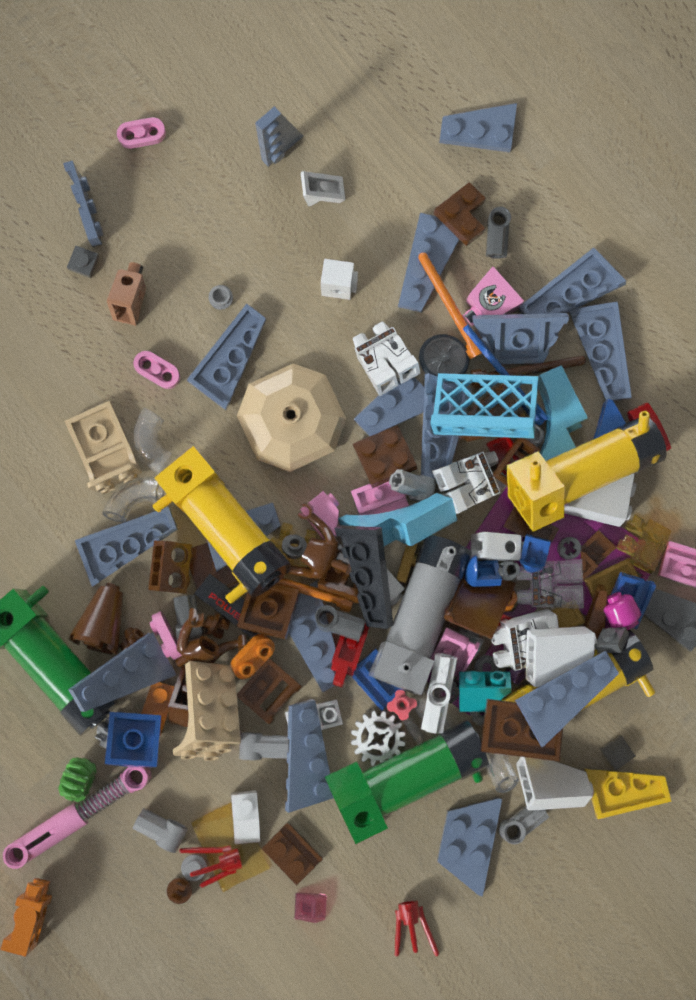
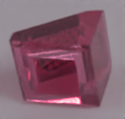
[294,893,327,923]

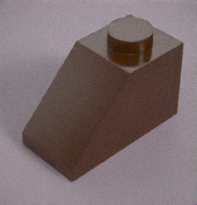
[168,666,189,727]

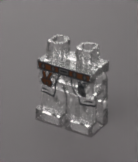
[516,559,584,609]

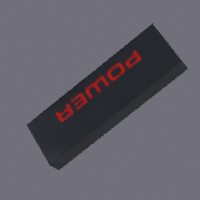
[194,574,258,639]

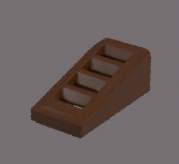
[492,438,541,487]
[582,583,607,639]

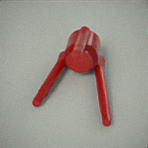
[179,845,242,888]
[394,901,439,957]

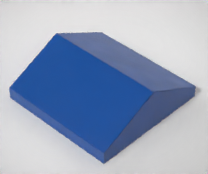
[105,712,161,767]

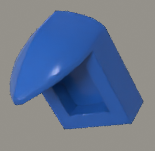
[520,534,552,573]
[464,556,502,587]

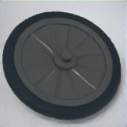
[419,334,470,377]

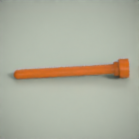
[418,252,483,360]
[277,578,353,613]

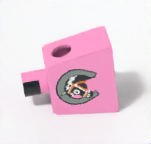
[462,267,524,327]

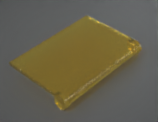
[191,802,270,892]

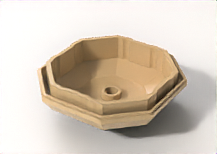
[237,364,346,472]

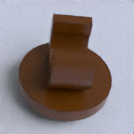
[202,612,230,639]
[119,627,145,651]
[167,877,192,904]

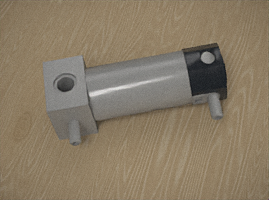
[369,535,472,695]

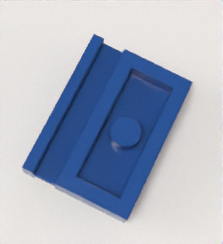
[606,572,656,629]
[351,649,404,711]

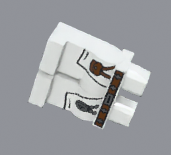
[353,322,420,396]
[432,451,505,514]
[491,609,559,671]

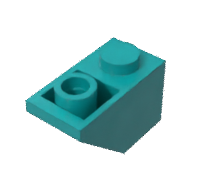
[459,671,511,712]

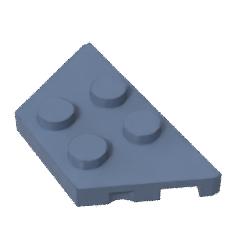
[472,313,569,364]
[437,797,502,896]

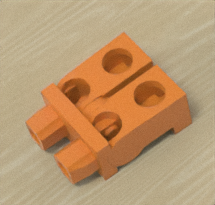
[0,878,52,957]

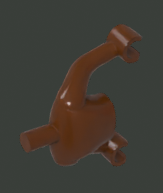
[287,503,350,579]
[175,608,251,667]

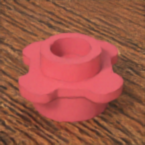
[387,690,417,720]

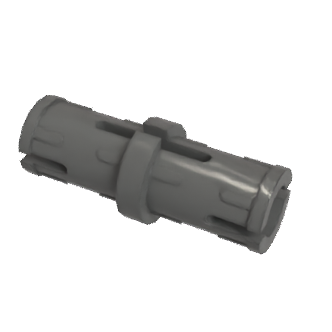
[498,560,520,580]

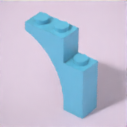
[538,365,588,461]
[338,493,457,546]

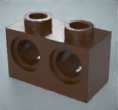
[148,541,193,594]

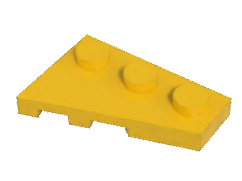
[584,768,672,819]

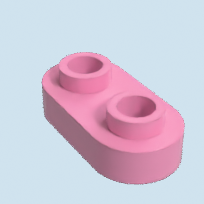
[117,117,166,149]
[133,351,180,389]
[149,611,182,660]

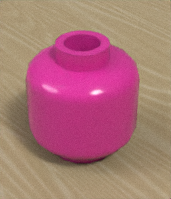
[604,592,641,630]

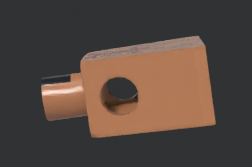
[107,262,146,326]

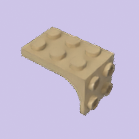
[65,401,143,494]
[173,661,241,761]

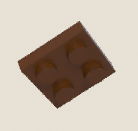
[353,425,418,488]
[237,584,301,640]

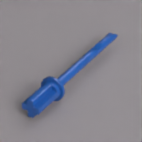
[463,325,549,426]

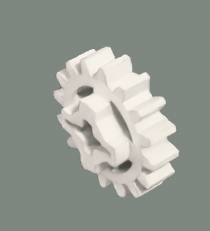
[351,710,405,766]

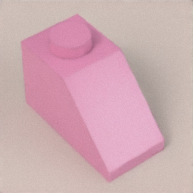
[300,491,340,540]

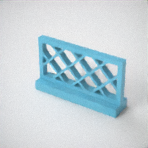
[431,373,539,438]

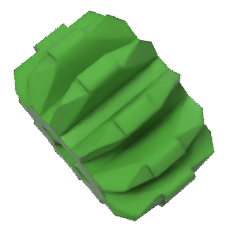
[58,757,97,802]

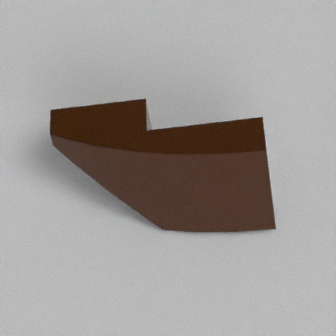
[580,529,616,581]

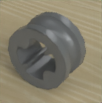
[557,537,581,560]

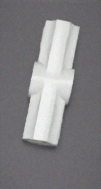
[421,653,457,734]

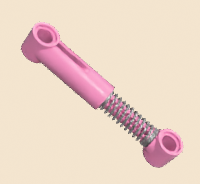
[3,767,151,869]

